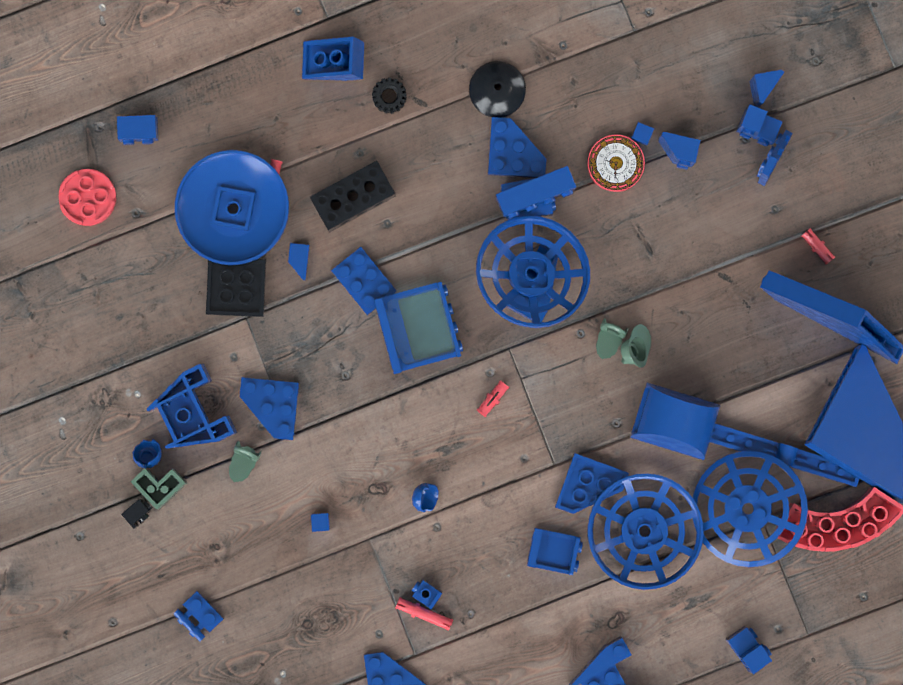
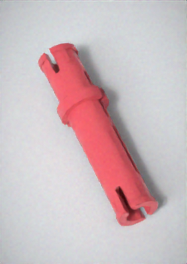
[395,597,453,631]

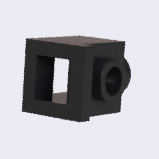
[121,499,153,529]

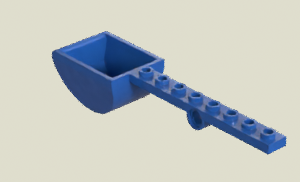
[630,382,859,487]

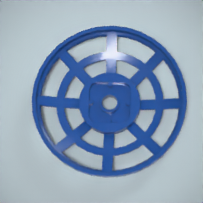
[476,216,590,328]
[693,451,808,567]
[587,473,704,590]

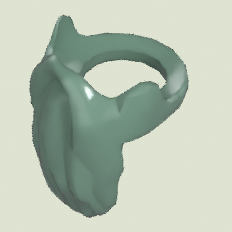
[596,318,628,359]
[229,441,261,482]

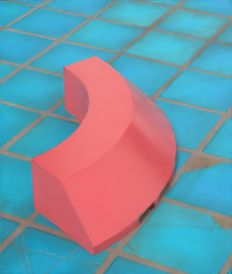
[774,487,903,552]

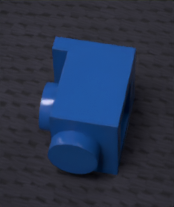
[411,580,442,610]

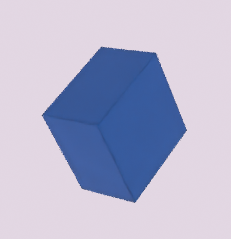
[631,122,654,146]
[311,513,330,532]

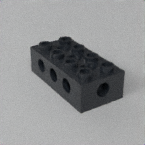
[310,160,396,233]

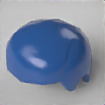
[132,439,162,468]
[412,483,439,512]

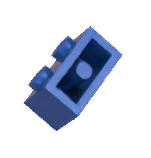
[117,115,158,145]

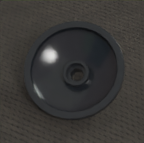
[469,61,526,118]

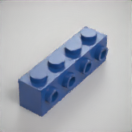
[495,166,576,219]

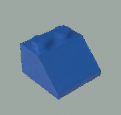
[658,132,701,170]

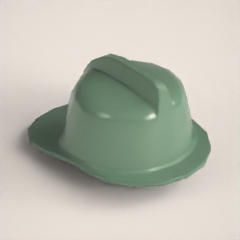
[621,324,651,368]

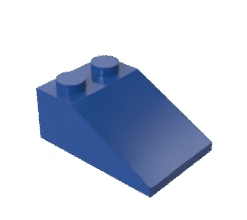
[302,37,364,81]

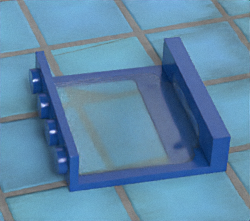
[374,282,463,374]

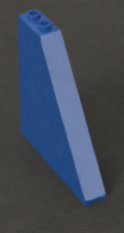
[760,270,903,364]
[804,344,903,504]

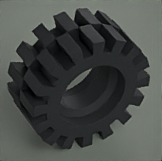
[372,78,407,114]

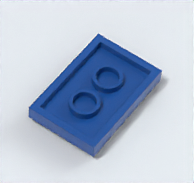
[331,247,397,315]

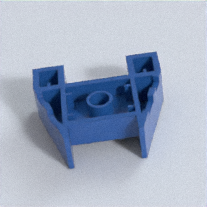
[147,364,238,449]
[569,636,632,685]

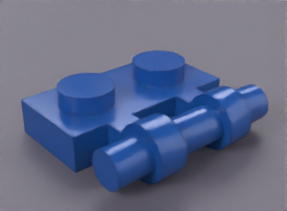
[174,591,224,642]

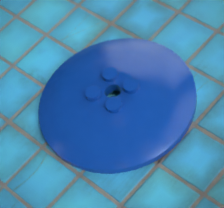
[175,150,289,265]

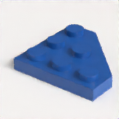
[488,117,546,178]
[757,130,793,186]
[240,377,299,440]
[555,453,629,514]
[364,652,427,685]

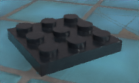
[206,259,266,317]

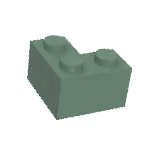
[131,468,187,510]

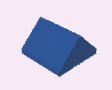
[749,70,784,108]

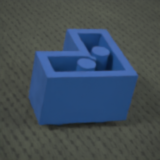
[736,105,783,146]
[726,626,772,675]

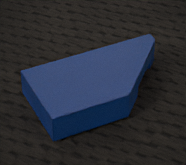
[288,243,310,281]

